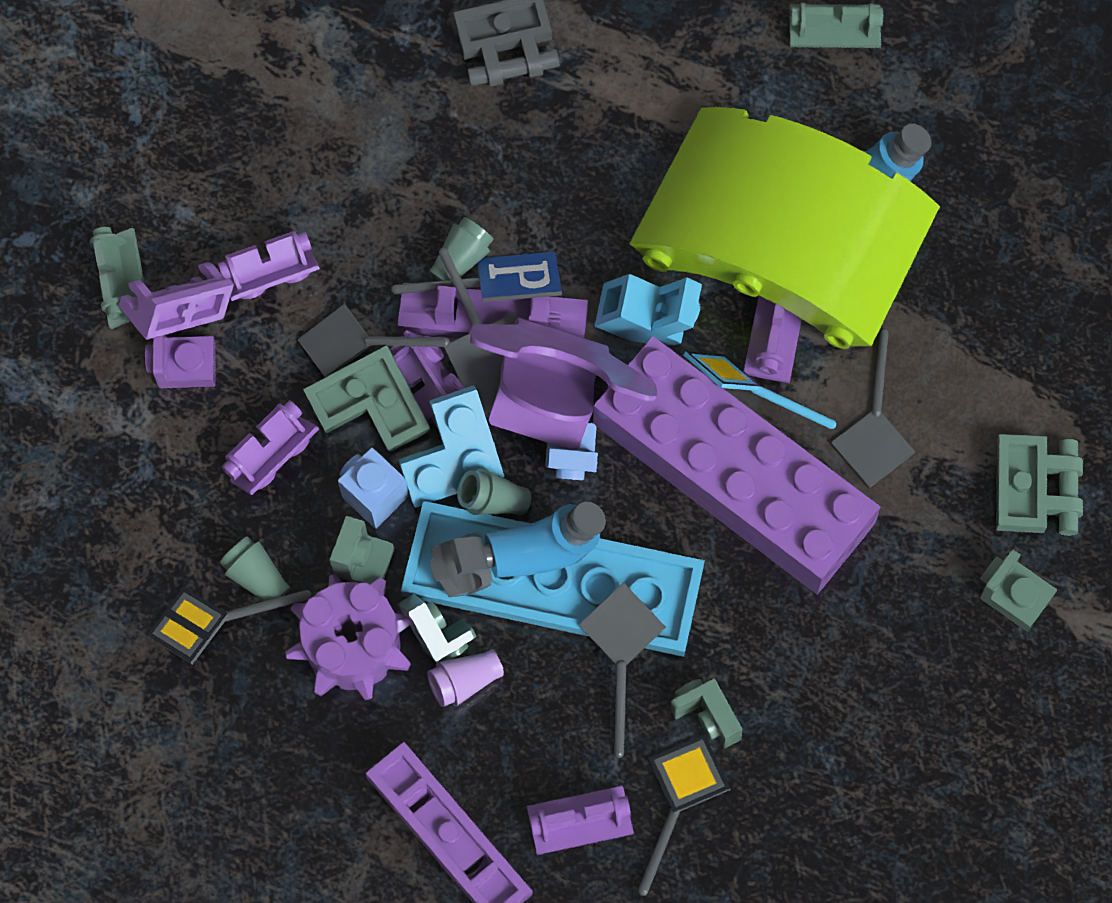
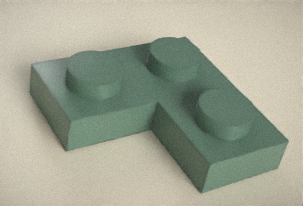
[303,345,432,452]

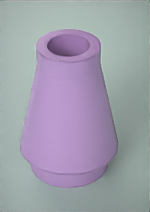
[427,650,504,707]

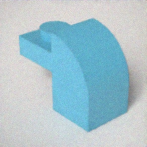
[595,274,702,346]

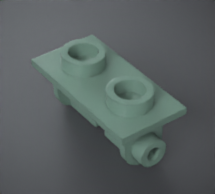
[790,3,883,48]
[90,227,144,329]

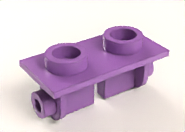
[217,230,319,301]
[744,296,802,383]
[390,330,465,427]
[221,400,319,495]
[527,786,634,855]

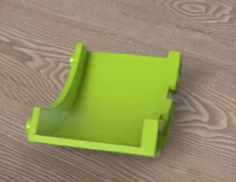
[630,107,940,349]

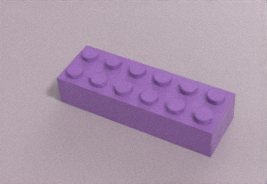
[593,336,881,595]

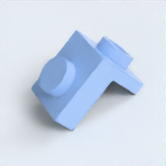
[545,423,598,480]

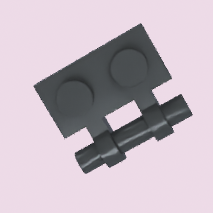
[453,0,560,87]

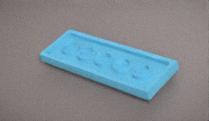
[401,501,704,657]

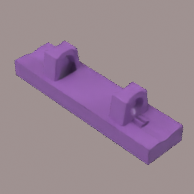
[397,283,588,339]
[366,742,532,903]

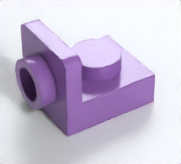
[145,335,216,388]

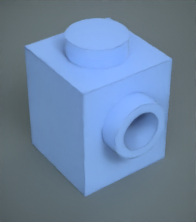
[338,448,409,529]

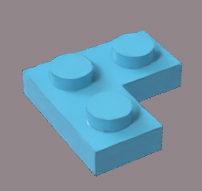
[398,385,504,508]

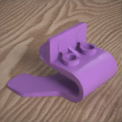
[470,317,657,450]

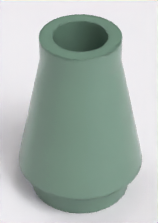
[429,217,494,281]
[458,468,531,516]
[220,536,291,601]

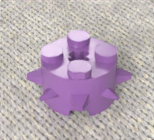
[285,574,413,700]

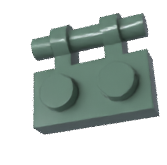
[996,434,1083,536]

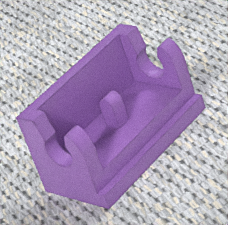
[119,262,234,340]

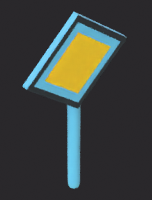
[683,351,836,429]

